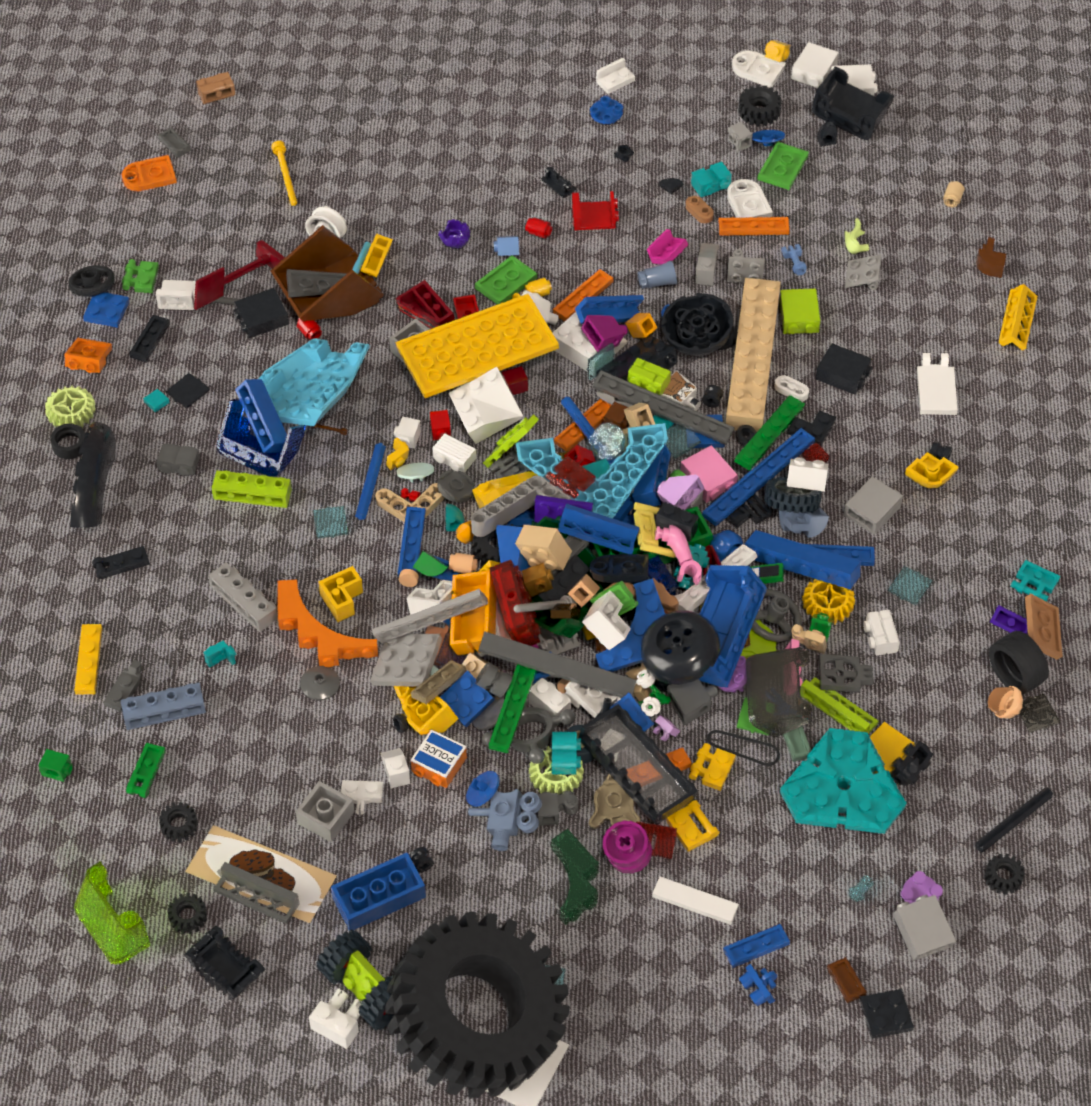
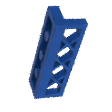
[575,295,644,324]
[558,504,639,554]

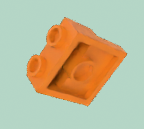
[65,338,112,373]

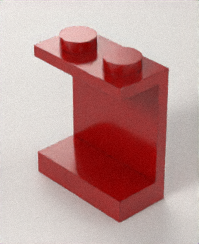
[572,191,619,230]

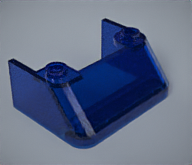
[216,398,306,477]

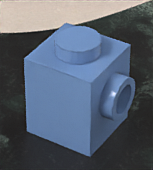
[494,236,519,256]

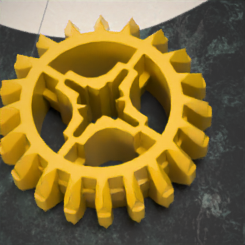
[802,579,855,624]

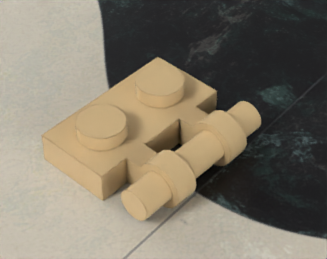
[791,624,827,654]

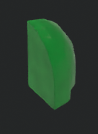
[413,551,448,576]

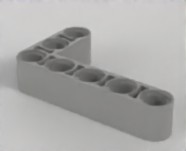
[471,476,571,537]

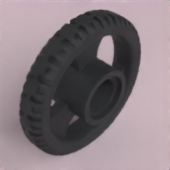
[68,265,115,296]

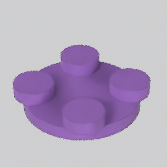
[901,871,943,904]

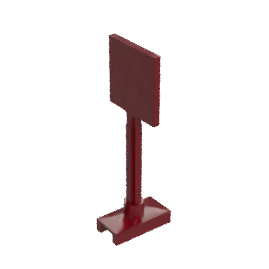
[194,240,285,310]

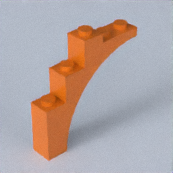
[277,579,378,667]

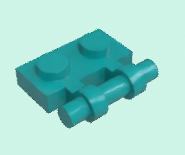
[1010,560,1060,602]

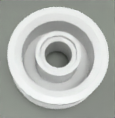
[305,206,347,238]

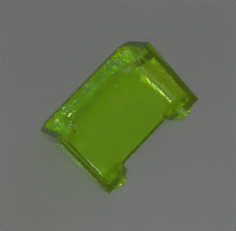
[74,861,151,965]

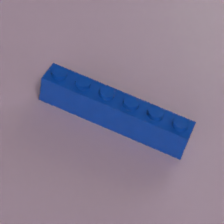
[745,530,861,590]

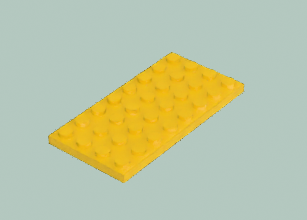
[396,293,559,398]

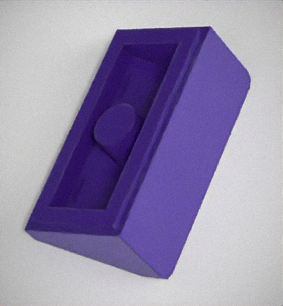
[990,605,1028,635]

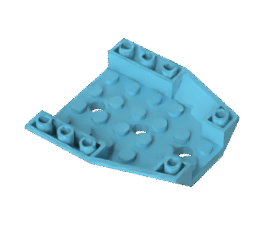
[237,338,370,426]

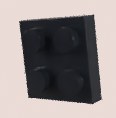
[860,989,914,1039]

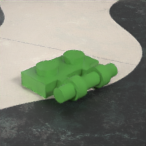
[122,259,159,293]

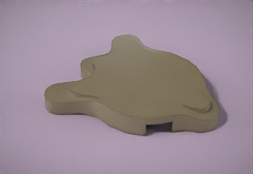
[589,774,641,829]

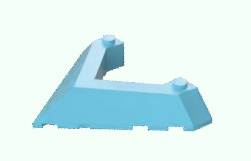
[516,423,668,518]

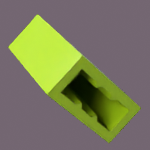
[779,289,820,334]

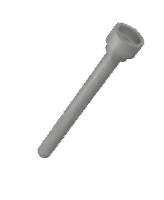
[513,595,577,613]

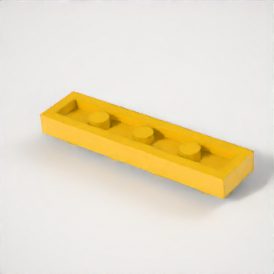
[74,624,102,695]

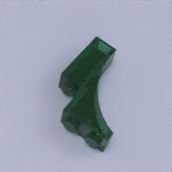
[551,828,599,925]

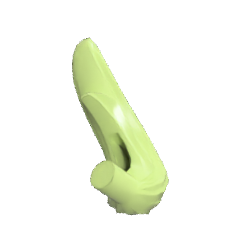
[845,218,869,254]

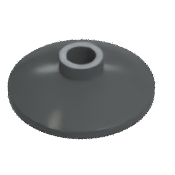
[300,666,340,700]

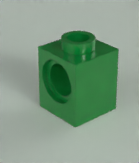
[38,749,73,782]

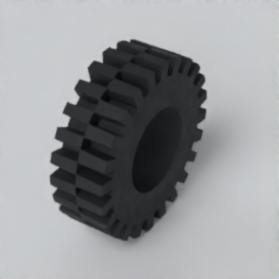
[385,912,570,1098]

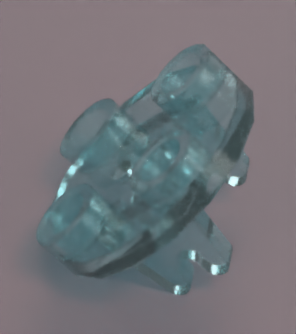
[589,422,625,460]

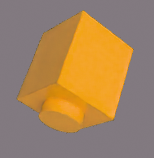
[625,313,657,338]

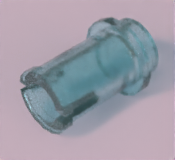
[849,875,874,902]

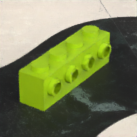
[212,470,292,508]

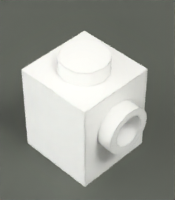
[394,417,421,449]

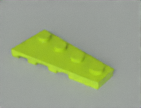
[483,414,539,468]

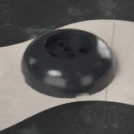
[661,293,734,356]
[641,610,720,685]

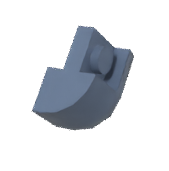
[779,507,829,538]

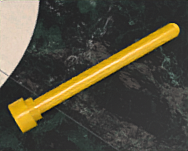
[271,141,297,206]

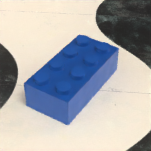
[331,853,426,930]

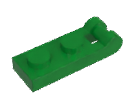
[126,743,166,798]

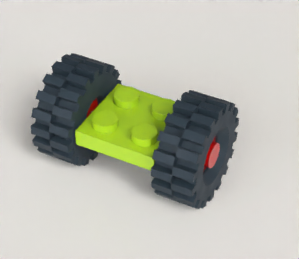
[316,929,395,1030]

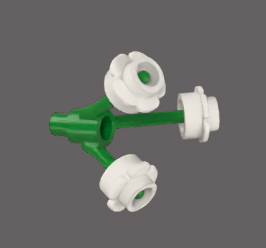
[614,670,670,716]

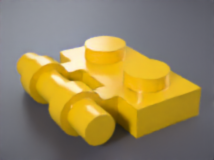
[689,743,736,791]

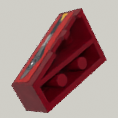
[395,280,455,329]

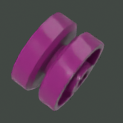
[603,821,652,874]

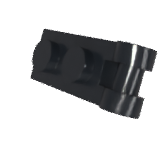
[92,546,150,579]

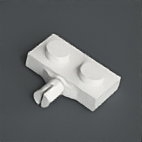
[341,780,383,815]

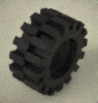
[159,802,198,842]
[985,853,1025,895]
[167,893,207,934]

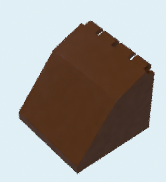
[271,225,384,321]

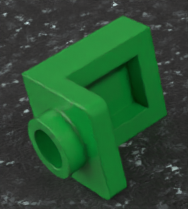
[809,612,833,643]

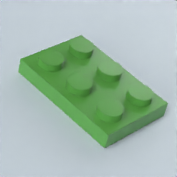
[758,142,809,190]
[475,255,537,305]

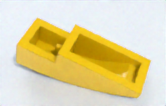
[360,233,393,277]

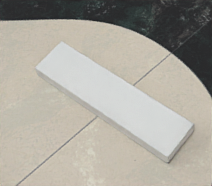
[652,877,739,925]

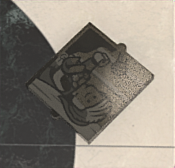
[1019,693,1060,733]

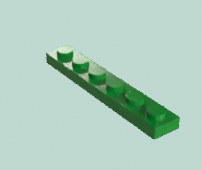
[734,395,805,471]
[489,664,537,754]

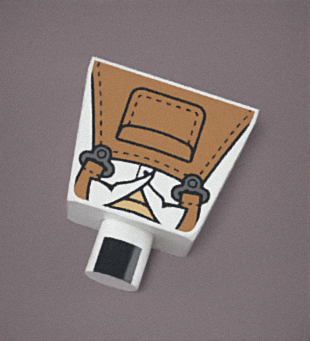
[661,371,701,411]

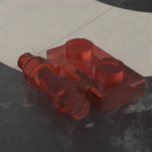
[545,456,596,498]

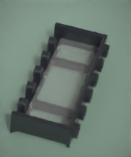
[578,704,698,826]

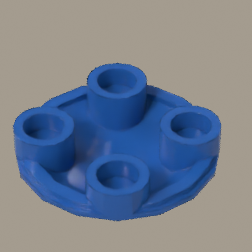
[590,96,623,124]

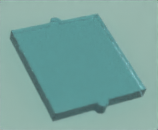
[586,343,615,380]
[666,425,701,459]
[313,506,348,539]
[888,566,933,606]

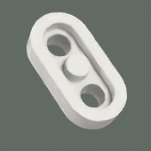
[774,375,809,401]

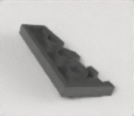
[286,269,346,297]

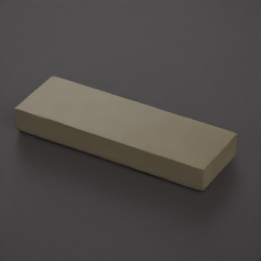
[411,660,466,704]

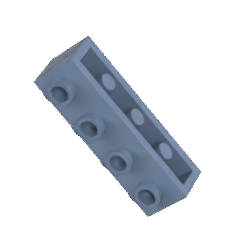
[120,683,206,730]

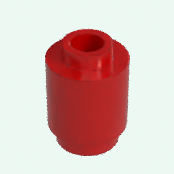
[525,217,552,239]
[296,318,322,340]

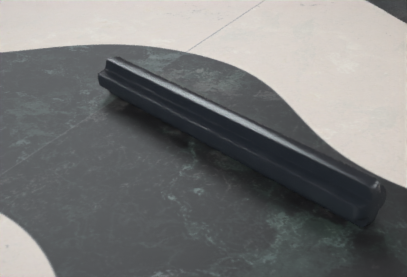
[975,787,1053,853]

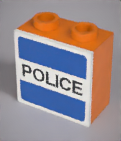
[411,730,467,788]

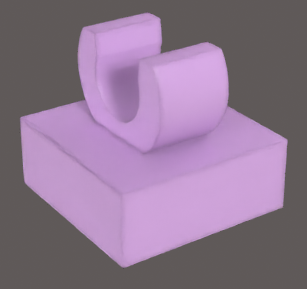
[653,715,680,741]

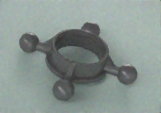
[482,699,576,764]

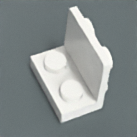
[156,280,195,310]

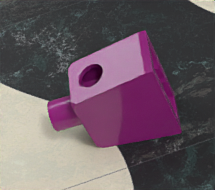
[581,315,627,352]

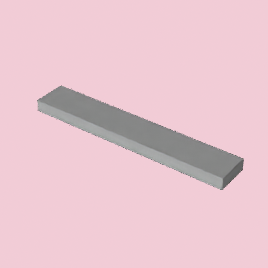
[372,589,488,643]

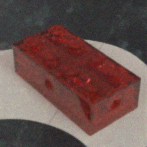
[489,560,541,646]

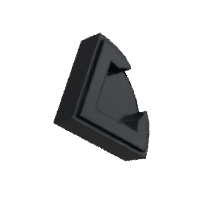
[659,178,683,194]

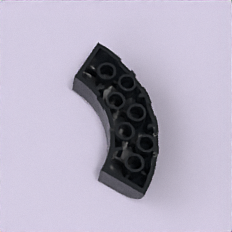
[70,422,116,528]

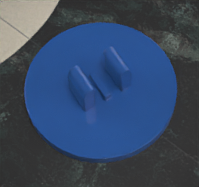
[466,771,500,807]

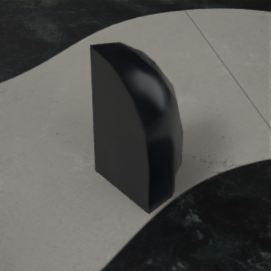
[817,120,838,147]

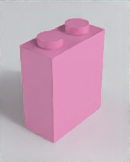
[680,445,738,503]

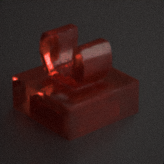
[803,443,829,462]

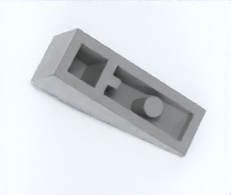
[695,243,719,286]

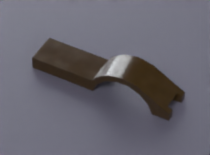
[551,603,582,619]

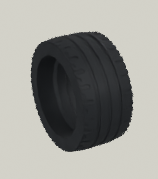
[989,631,1049,695]

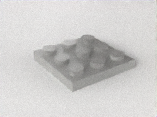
[370,634,443,687]

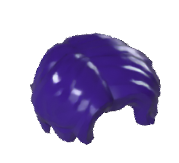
[438,219,470,248]

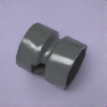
[475,662,513,698]

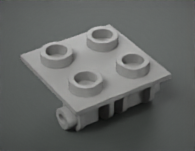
[727,249,765,283]
[845,254,882,290]
[530,626,581,655]

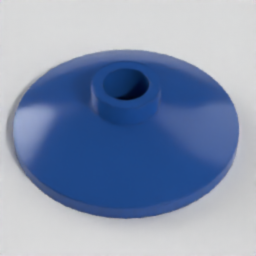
[752,130,785,146]

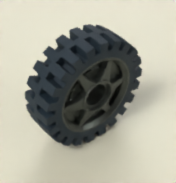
[764,477,822,513]

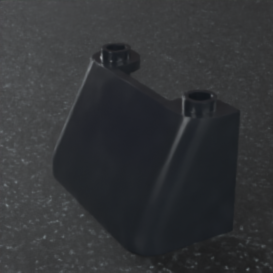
[812,66,894,140]

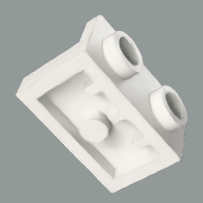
[596,58,635,94]

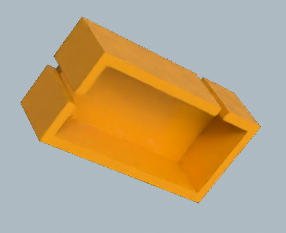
[450,570,497,655]

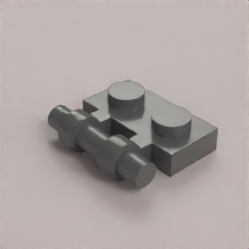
[489,450,532,479]

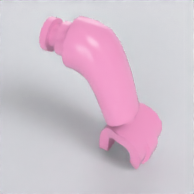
[655,525,702,586]

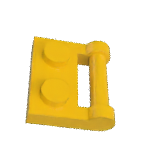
[666,800,720,852]

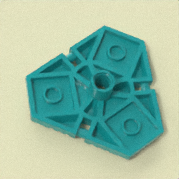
[780,728,907,834]

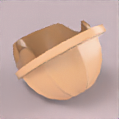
[988,686,1023,719]

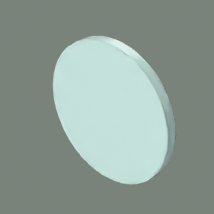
[397,463,434,483]

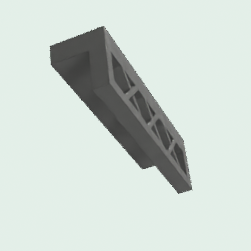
[214,862,299,924]

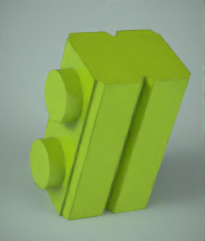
[628,358,671,396]

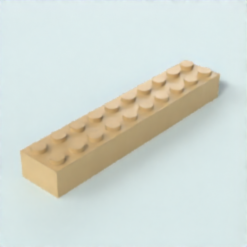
[726,278,781,432]

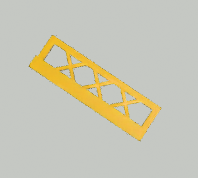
[998,284,1038,350]

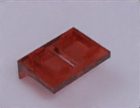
[636,821,677,859]

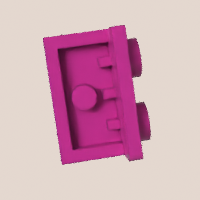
[647,229,688,264]

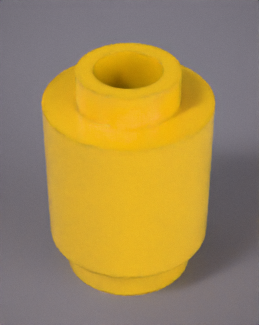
[524,278,552,297]

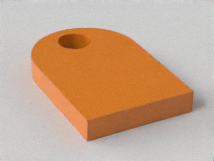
[122,155,177,191]

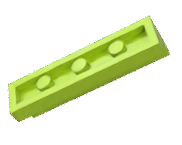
[800,677,879,734]

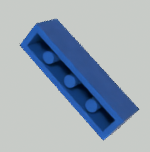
[235,379,291,453]
[632,444,671,506]

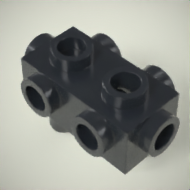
[890,740,934,786]

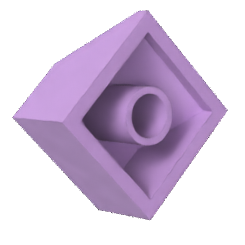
[657,474,704,510]

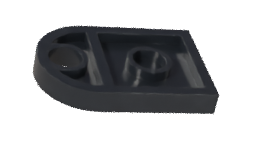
[590,554,649,583]

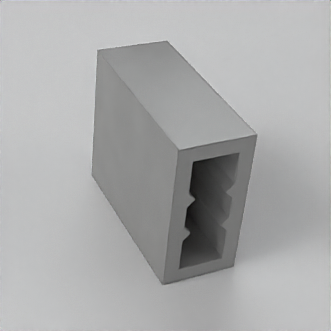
[844,476,903,535]
[893,895,956,961]

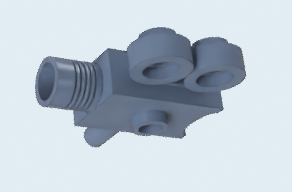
[468,789,542,851]

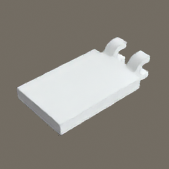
[917,353,958,415]

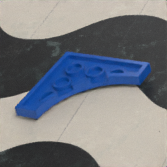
[596,578,672,672]

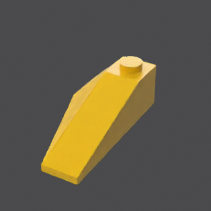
[472,471,538,509]
[394,686,458,735]

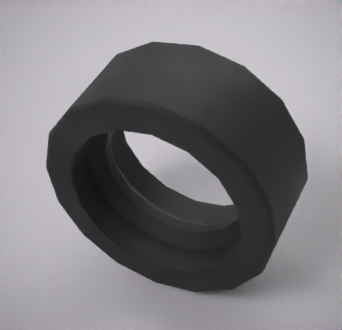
[50,423,85,459]

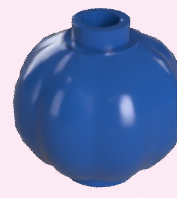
[710,530,744,562]

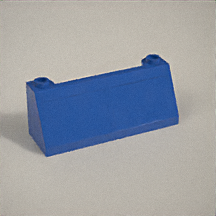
[699,565,767,687]

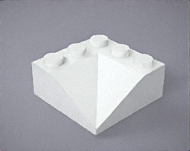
[553,312,627,375]
[449,367,524,444]

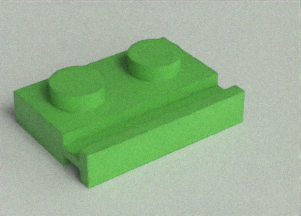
[590,581,639,616]

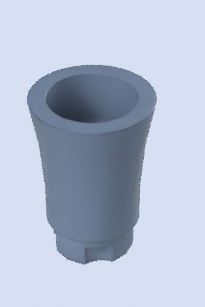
[637,260,677,289]

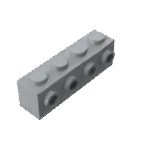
[208,562,278,632]

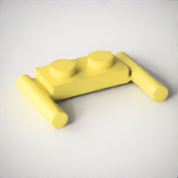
[634,502,676,558]

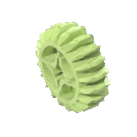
[45,385,96,427]
[529,746,584,795]

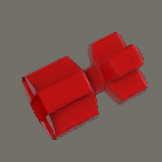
[400,488,420,502]

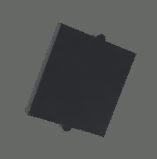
[166,373,210,408]

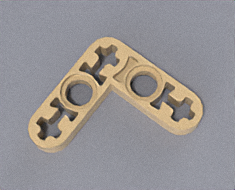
[375,483,445,522]

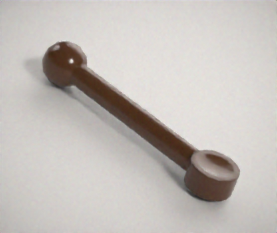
[311,423,348,435]

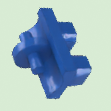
[739,964,777,1006]

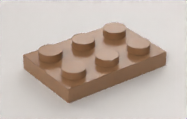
[1025,594,1063,660]

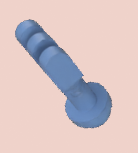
[781,244,807,275]

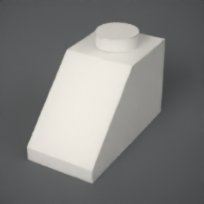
[381,748,410,788]

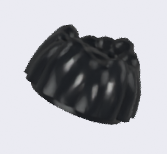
[393,713,409,733]

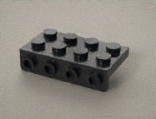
[596,335,678,382]

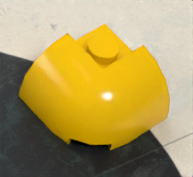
[905,452,959,488]

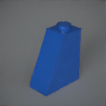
[496,525,531,579]

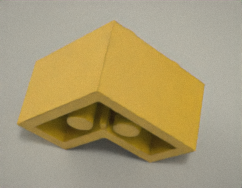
[318,566,363,623]

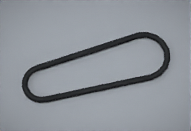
[707,730,780,766]

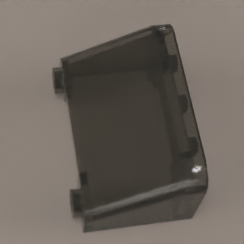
[746,647,812,738]

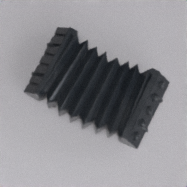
[184,925,265,1000]

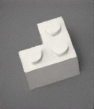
[407,580,454,623]
[582,591,631,650]

